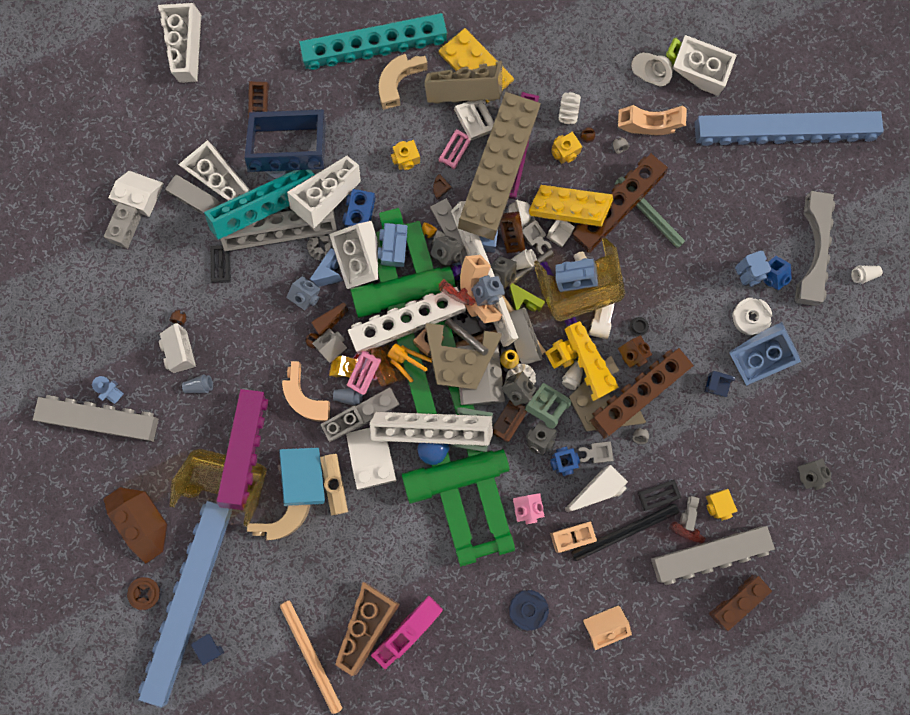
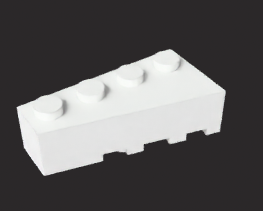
[158,3,201,82]
[179,140,250,201]
[287,156,361,228]

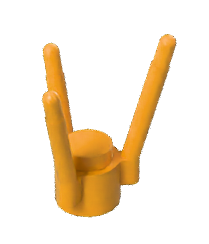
[388,344,432,382]

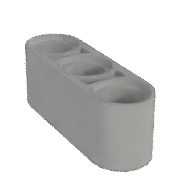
[165,175,221,214]
[509,308,542,364]

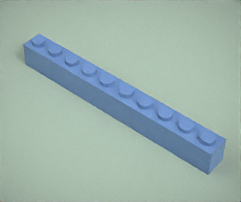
[695,111,884,146]
[138,501,233,707]

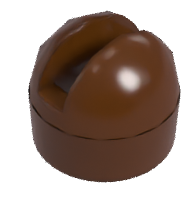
[580,127,596,143]
[169,310,187,326]
[305,333,320,349]

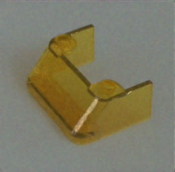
[534,238,625,321]
[170,449,267,526]

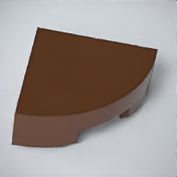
[433,173,452,200]

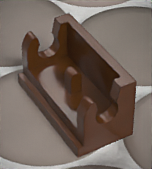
[492,400,528,444]

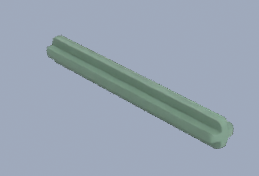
[615,177,685,248]

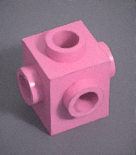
[513,494,545,524]

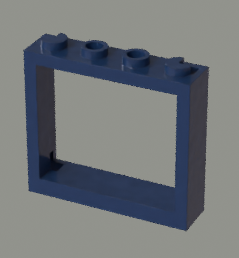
[245,109,326,172]

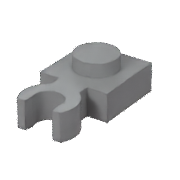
[522,220,551,255]
[578,441,614,464]
[680,496,699,531]

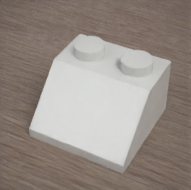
[108,171,164,217]
[159,323,196,373]

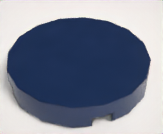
[509,590,549,631]

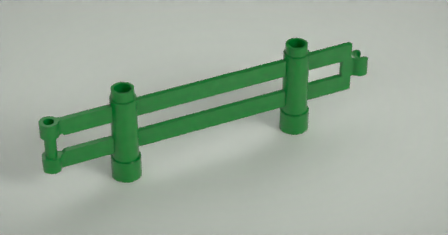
[350,208,515,567]

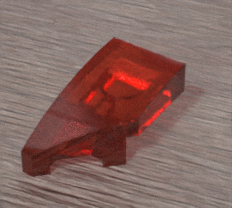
[439,279,476,306]
[668,522,706,543]

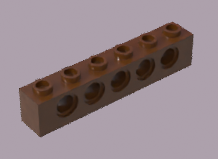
[573,153,668,254]
[589,348,694,439]

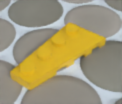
[565,321,619,401]

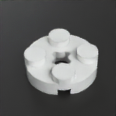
[732,298,772,336]

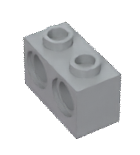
[104,202,142,249]

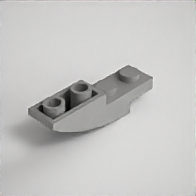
[320,388,400,442]

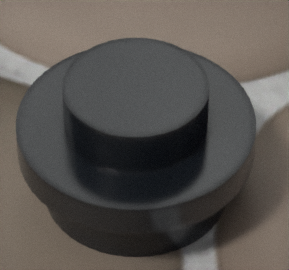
[629,317,649,336]

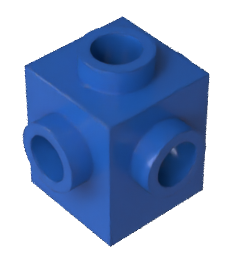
[764,256,792,290]
[550,447,580,476]

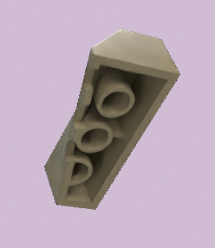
[424,61,502,104]

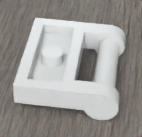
[454,100,494,141]

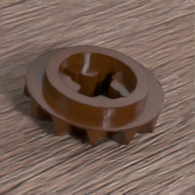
[127,577,160,610]

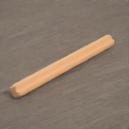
[280,601,342,714]

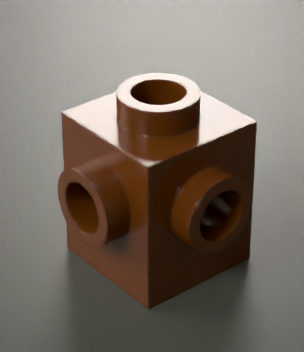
[618,335,652,368]

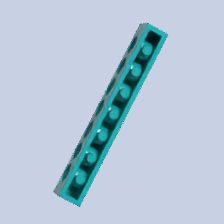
[299,13,447,70]

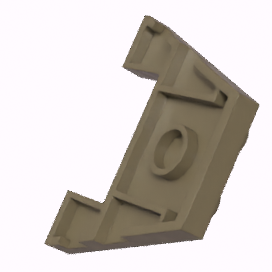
[425,323,502,390]
[568,356,646,432]

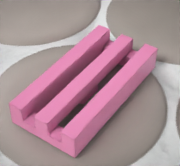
[439,129,472,170]
[347,351,381,395]

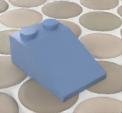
[729,322,801,386]

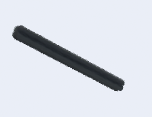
[571,504,679,561]

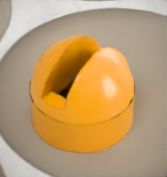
[422,222,437,238]

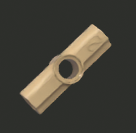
[320,454,348,516]

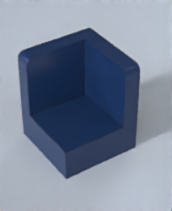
[705,371,735,397]
[191,634,225,666]

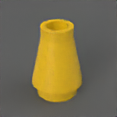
[500,350,519,369]

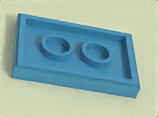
[279,448,325,506]

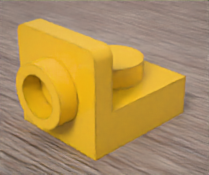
[329,356,358,378]

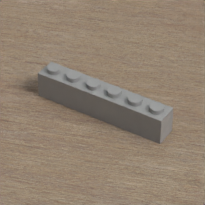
[33,395,159,442]
[651,526,775,585]

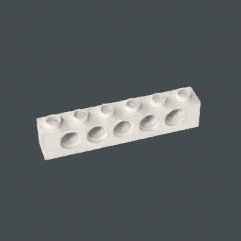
[348,286,466,355]
[370,412,493,446]

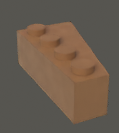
[335,582,400,676]

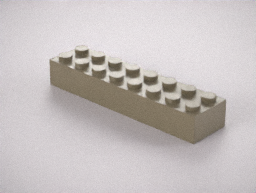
[458,92,541,240]

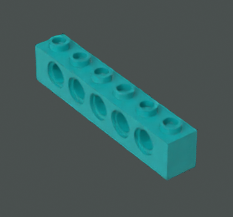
[204,170,315,240]

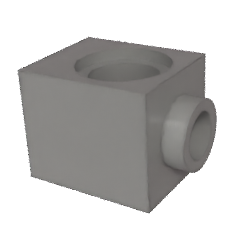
[312,328,347,363]

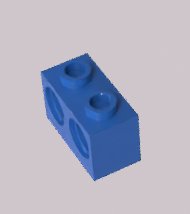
[343,189,375,228]

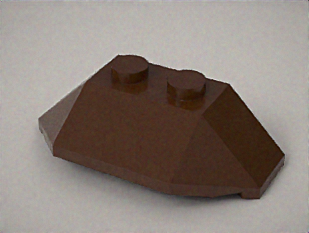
[103,487,167,564]

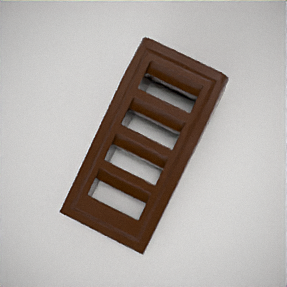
[248,81,269,119]
[499,211,525,253]
[311,303,349,336]

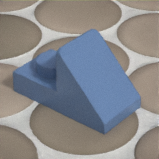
[310,248,343,287]

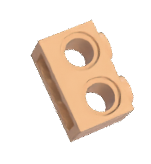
[550,522,597,553]

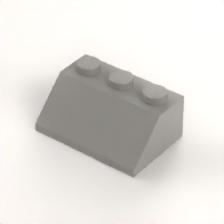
[455,345,505,405]

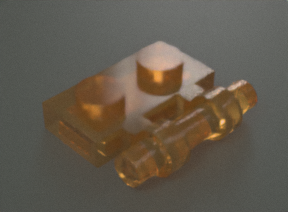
[367,345,405,387]

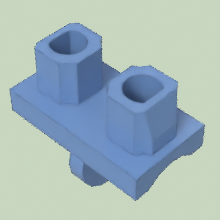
[92,376,124,404]

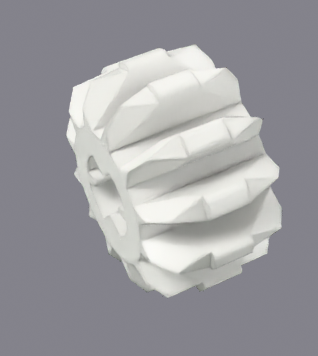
[559,92,581,124]

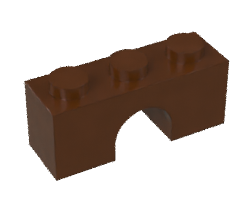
[709,575,772,631]

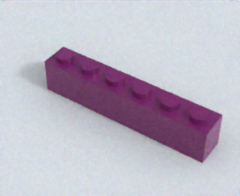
[217,389,268,510]

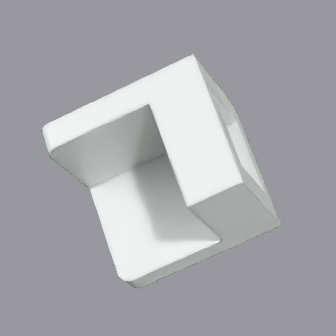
[547,220,575,247]

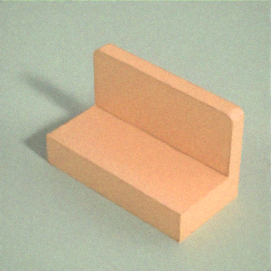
[583,606,632,650]

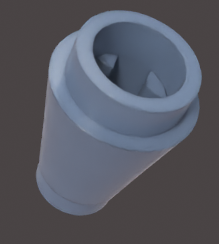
[182,374,213,394]
[333,388,363,406]

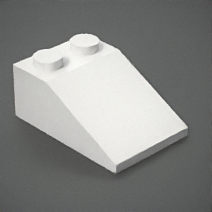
[673,35,736,96]
[329,221,378,289]
[346,428,397,490]
[565,465,628,512]

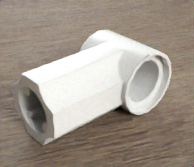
[588,300,614,339]

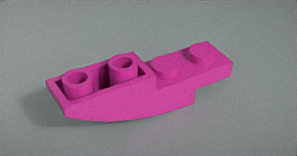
[371,596,443,669]

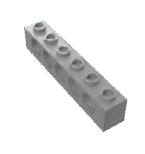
[221,210,337,251]

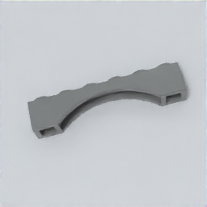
[795,191,835,306]

